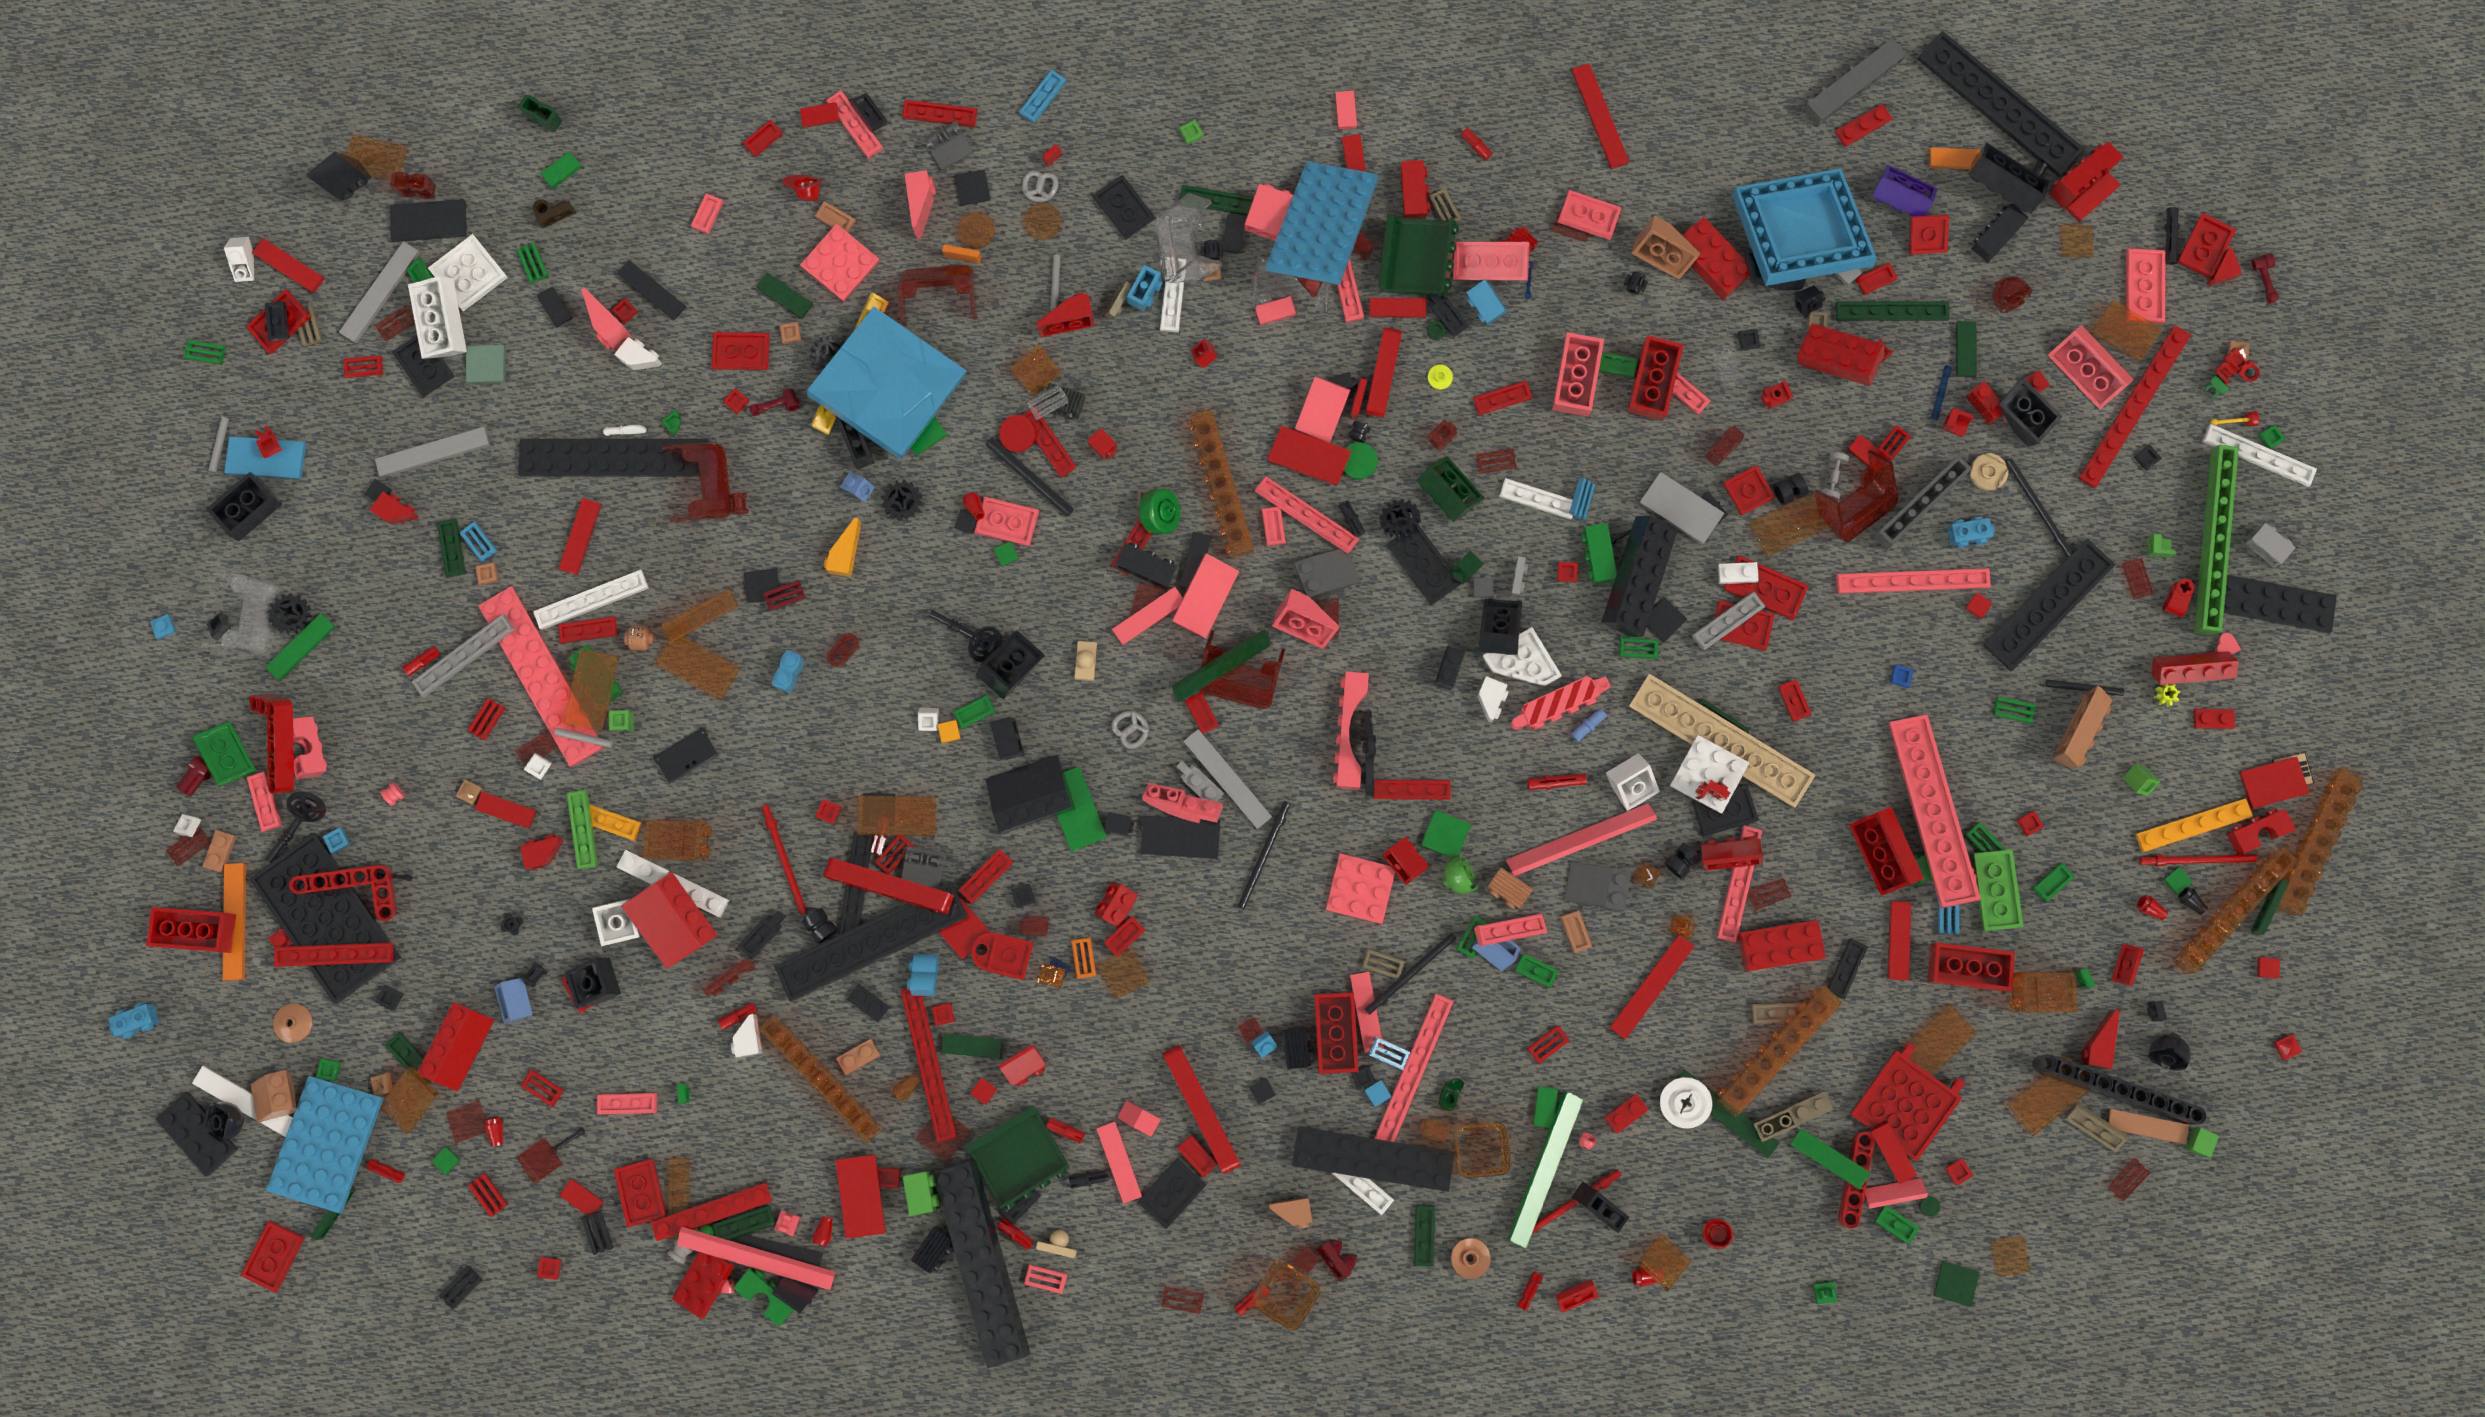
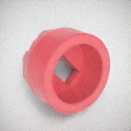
[1579,1132,1596,1150]
[720,1279,736,1293]

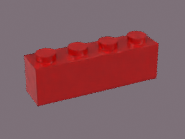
[2151,651,2238,685]

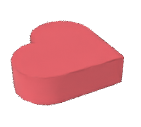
[2215,633,2241,654]

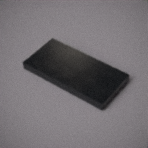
[390,199,467,242]
[1386,525,1462,606]
[1141,815,1221,859]

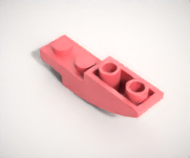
[1142,783,1223,823]

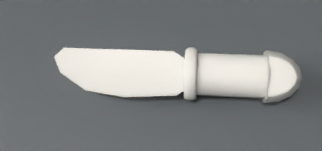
[603,425,647,436]

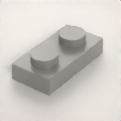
[1510,556,1528,598]

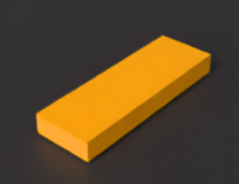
[589,804,642,841]

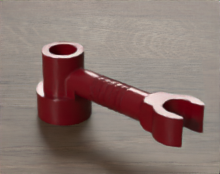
[2251,253,2279,304]
[749,389,801,416]

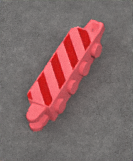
[1510,676,1611,730]

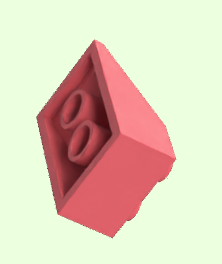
[905,170,936,239]
[581,287,632,352]
[1272,589,1339,649]

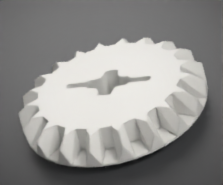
[1660,1077,1712,1128]

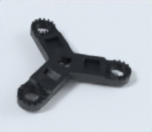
[1360,711,1376,796]

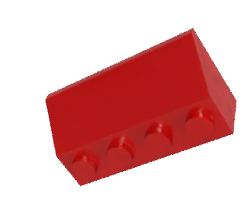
[416,1002,495,1091]

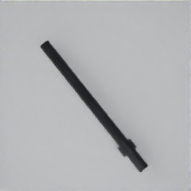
[2005,458,2073,557]
[1237,801,1291,910]
[1364,933,1457,1015]

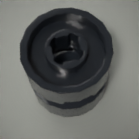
[1773,472,1809,506]
[1664,843,1701,880]
[801,908,838,945]

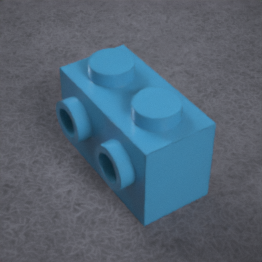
[1127,265,1163,312]
[1466,280,1508,324]

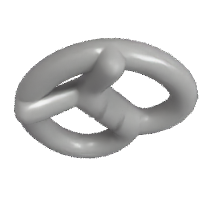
[1022,171,1058,202]
[1111,711,1149,749]

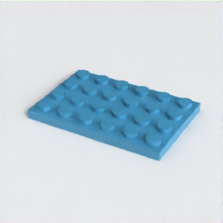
[266,1076,384,1213]

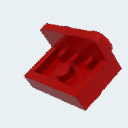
[1695,780,1731,801]
[1094,881,1139,928]

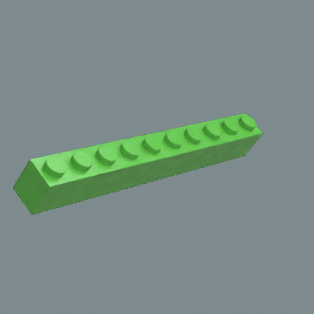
[2194,444,2239,636]

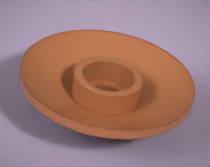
[273,1004,312,1043]
[1451,1238,1491,1279]

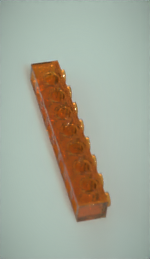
[1187,408,1254,560]
[2277,767,2364,916]
[2172,847,2298,974]
[1715,986,1843,1117]
[759,1015,884,1143]

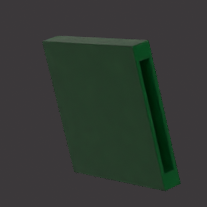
[1934,1261,1980,1307]

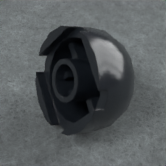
[2148,1033,2191,1071]
[204,1102,244,1142]

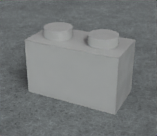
[2244,523,2296,568]

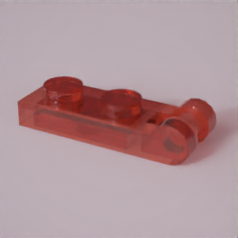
[702,959,755,997]

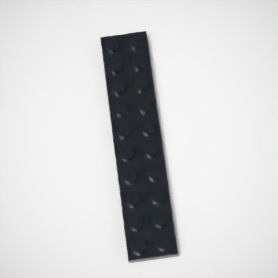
[1917,31,2085,177]
[518,439,709,477]
[774,882,968,1002]

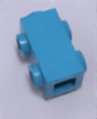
[1947,516,1995,548]
[109,1002,160,1039]

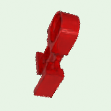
[2213,347,2260,384]

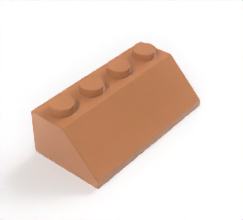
[2052,686,2112,769]

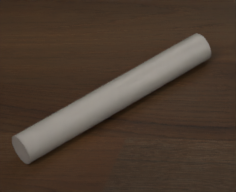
[1050,255,1061,310]
[208,417,229,473]
[555,728,613,748]

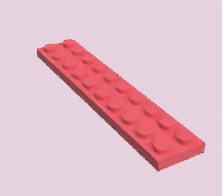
[478,586,605,767]
[1888,714,1981,908]

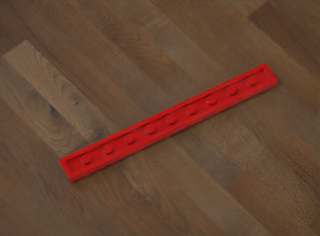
[2078,325,2191,488]

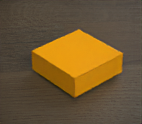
[938,720,961,744]

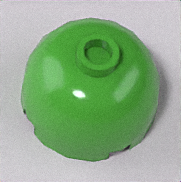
[1443,855,1479,894]

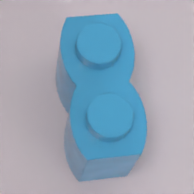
[772,650,804,694]
[907,954,939,996]

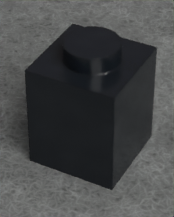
[1104,812,1135,837]

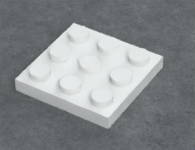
[428,234,508,312]
[1670,735,1749,814]

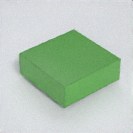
[1179,120,1204,145]

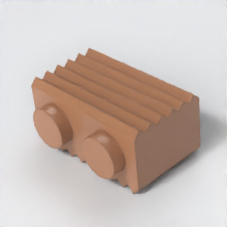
[1486,867,1533,910]

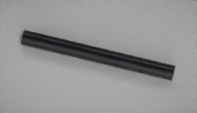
[2046,679,2125,696]

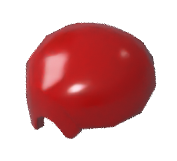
[1702,1218,1733,1249]

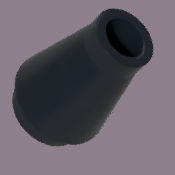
[2178,887,2208,915]

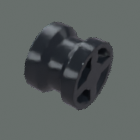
[1348,421,1371,443]

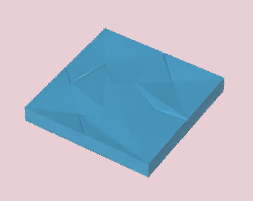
[1732,168,1877,286]
[807,306,967,460]

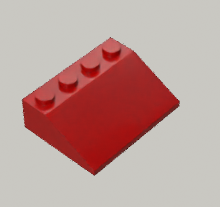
[621,871,717,969]

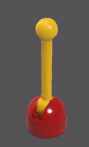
[2210,411,2259,427]

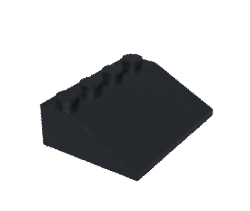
[986,754,1076,834]

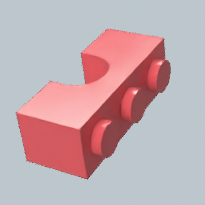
[293,716,327,779]

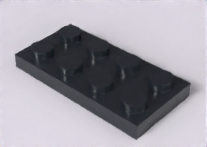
[155,1091,238,1177]

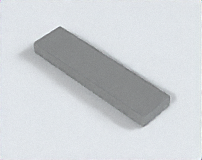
[1692,592,1765,651]

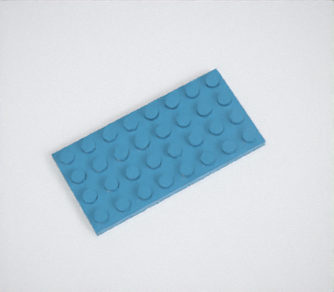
[1266,161,1378,285]

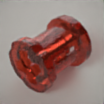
[730,493,749,515]

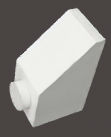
[731,1014,762,1058]

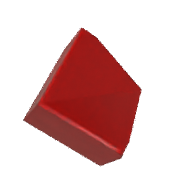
[1191,339,1218,368]

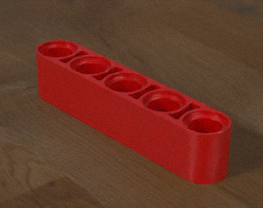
[1366,327,1402,418]
[1838,1131,1875,1229]

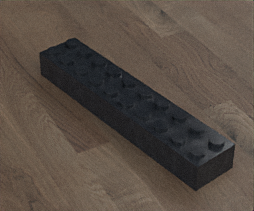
[933,1160,1031,1369]

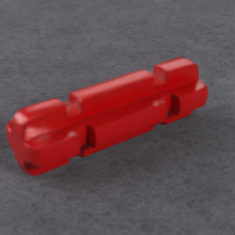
[366,1159,405,1183]
[1517,1272,1543,1311]
[1234,1283,1269,1316]

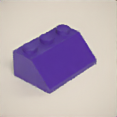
[1872,164,1938,216]

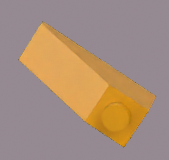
[824,518,861,577]

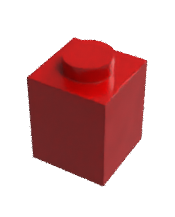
[1087,428,1117,460]

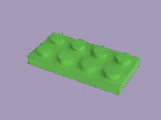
[1972,849,2024,931]

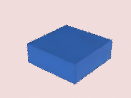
[1889,664,1914,688]

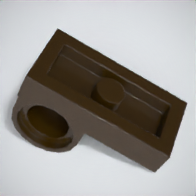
[532,199,577,228]

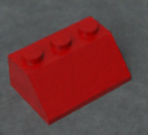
[1701,836,1763,871]

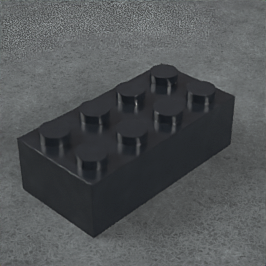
[1968,142,2049,214]

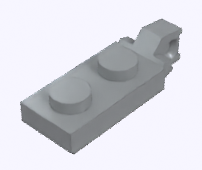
[1176,761,1224,802]

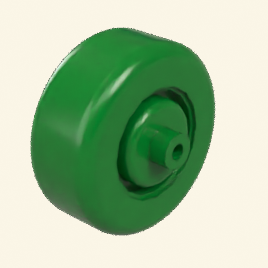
[1139,489,1181,535]

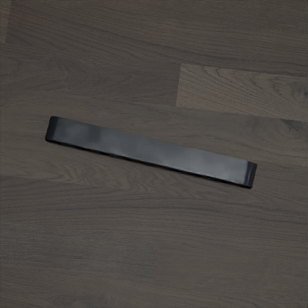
[2032,1054,2207,1125]

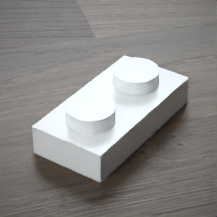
[1718,562,1759,584]

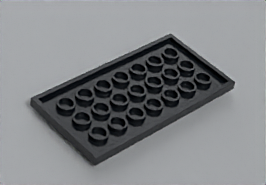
[249,833,401,1004]

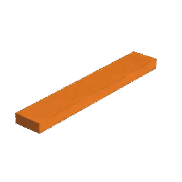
[223,863,246,981]

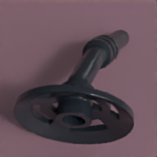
[929,610,1002,662]
[265,791,326,863]

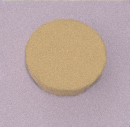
[1969,453,2008,491]

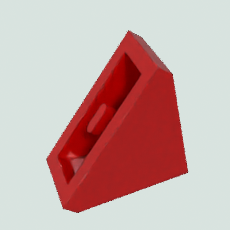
[2207,247,2242,286]

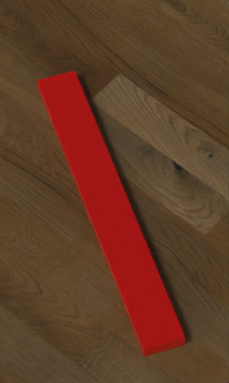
[900,988,957,1143]

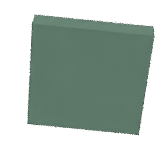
[466,345,506,384]

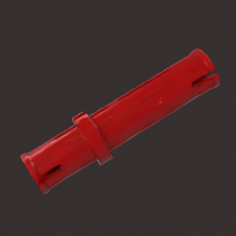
[1527,773,1587,791]

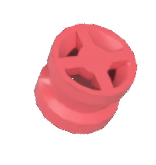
[380,782,405,806]

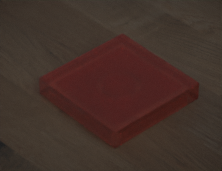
[916,1115,972,1163]

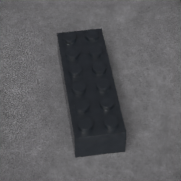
[1601,516,1678,637]

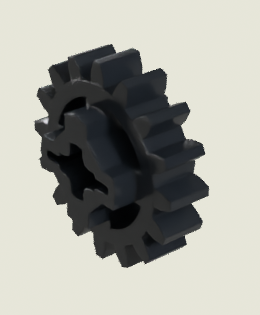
[809,335,845,371]
[881,480,923,522]
[1379,499,1421,539]
[267,593,312,635]

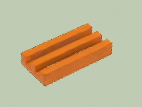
[942,244,982,263]
[1071,937,1096,979]

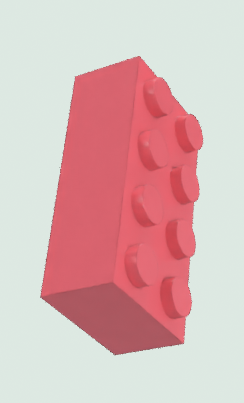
[1552,332,1604,417]

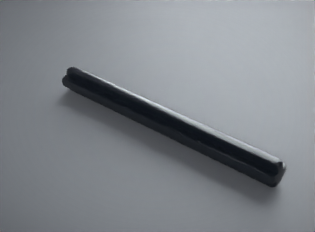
[986,437,1074,517]

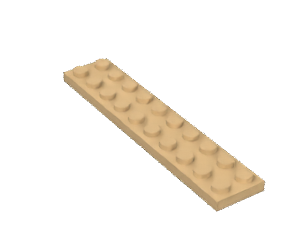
[1629,674,1815,808]

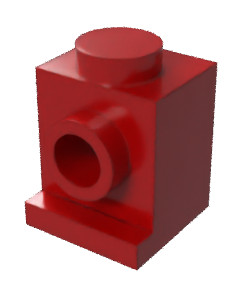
[1761,380,1793,410]

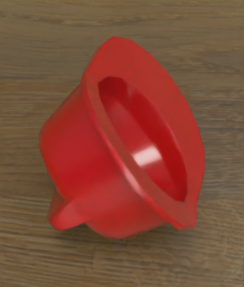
[782,175,823,201]

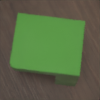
[2147,534,2176,558]
[609,710,634,732]
[2123,764,2160,796]
[2186,1128,2219,1158]

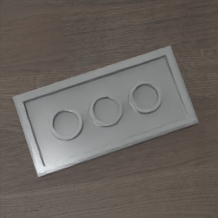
[1639,472,1724,545]

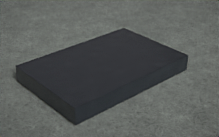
[1093,175,1155,240]
[392,335,455,397]
[1691,784,1759,837]
[1138,1158,1206,1229]

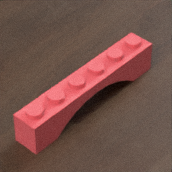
[1333,672,1369,790]

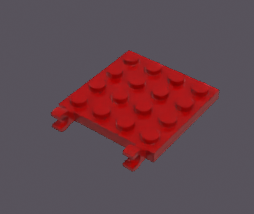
[1850,1042,1966,1162]

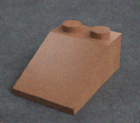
[1632,215,1700,279]

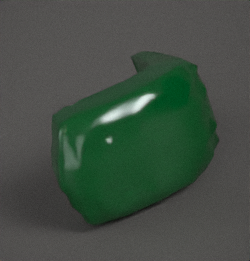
[1438,1078,1464,1111]

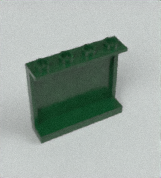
[1378,214,1459,296]
[965,1106,1070,1210]

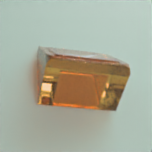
[1633,862,1661,889]
[1669,915,1695,939]
[1038,963,1066,988]

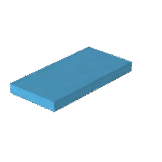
[224,437,306,480]

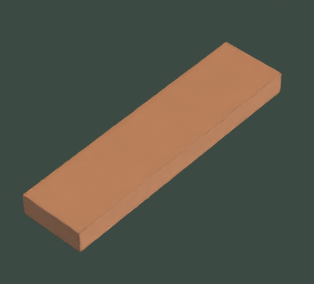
[2107,1109,2189,1145]

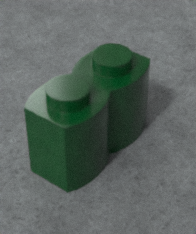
[518,95,562,132]

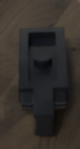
[1426,295,1469,338]
[738,911,786,960]

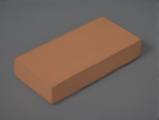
[815,201,856,233]
[1560,910,1592,954]

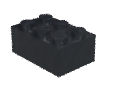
[206,472,282,541]

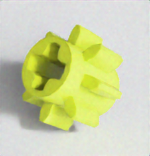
[2154,684,2180,707]

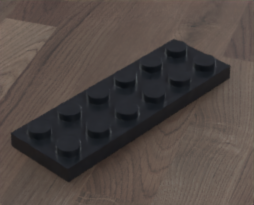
[2224,575,2337,633]

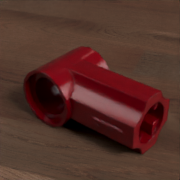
[176,756,212,797]

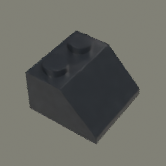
[565,958,621,1009]

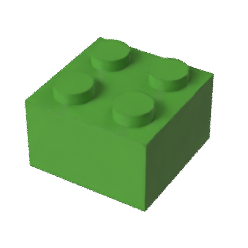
[903,1171,940,1216]

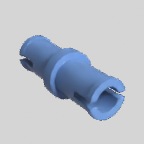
[1570,708,1607,742]

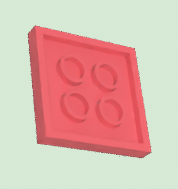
[800,224,880,302]
[1326,854,1395,924]

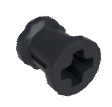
[521,961,548,988]

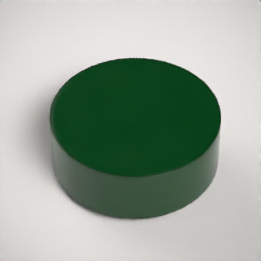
[1427,321,1446,340]
[1919,1196,1940,1217]

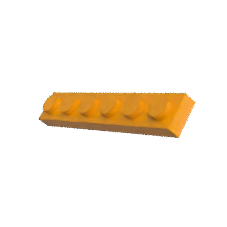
[2135,798,2253,852]

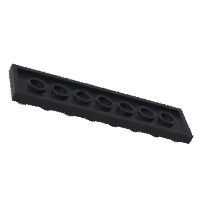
[1983,538,2116,672]
[1292,1126,1455,1192]

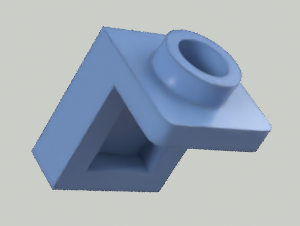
[840,472,874,502]

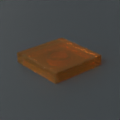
[1098,948,1150,1001]
[1637,1234,1691,1291]

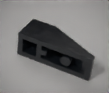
[1571,1181,1629,1233]

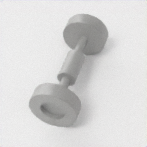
[1820,452,1849,501]

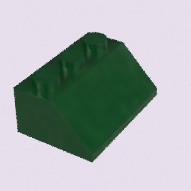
[1416,456,1484,522]

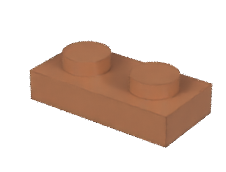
[202,830,236,873]
[836,1039,881,1075]

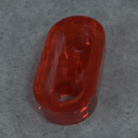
[827,633,859,668]

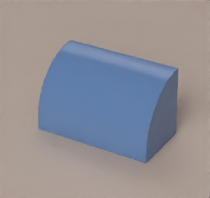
[1472,940,1521,971]
[494,978,533,1024]

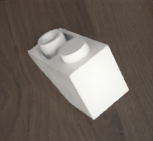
[224,237,254,282]
[614,337,662,370]
[1477,676,1509,723]

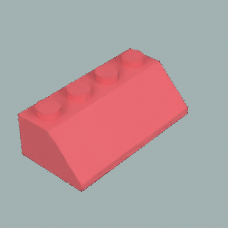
[2048,325,2134,409]

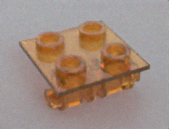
[1010,344,1062,397]

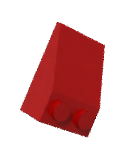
[1037,293,1095,338]

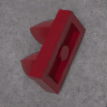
[1315,1240,1357,1282]

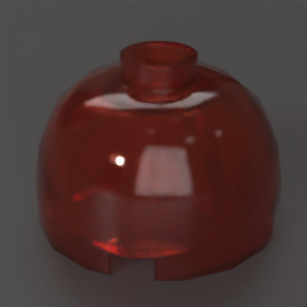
[1992,276,2032,313]

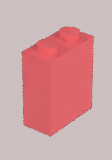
[1245,184,1293,241]

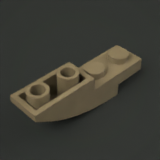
[1754,1091,1834,1142]

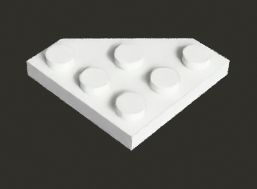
[1482,627,1562,687]

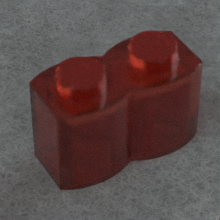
[390,172,436,199]
[1705,426,1745,466]

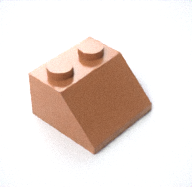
[251,1070,297,1123]
[1269,1197,1312,1229]

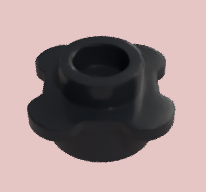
[500,914,523,936]

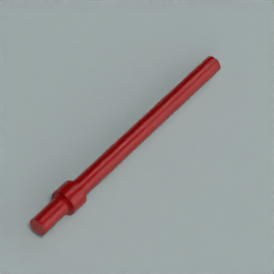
[761,805,808,915]
[2139,855,2257,867]
[1532,1169,1622,1234]

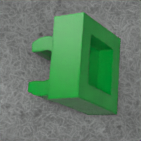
[2205,374,2230,398]
[1813,1281,1838,1305]

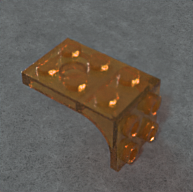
[643,819,712,862]
[2009,972,2078,1013]

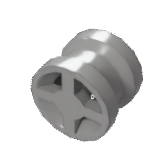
[667,1239,693,1264]

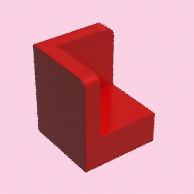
[1942,408,1974,437]

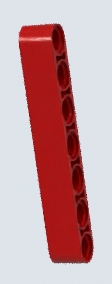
[823,858,954,915]
[1162,1044,1241,1175]

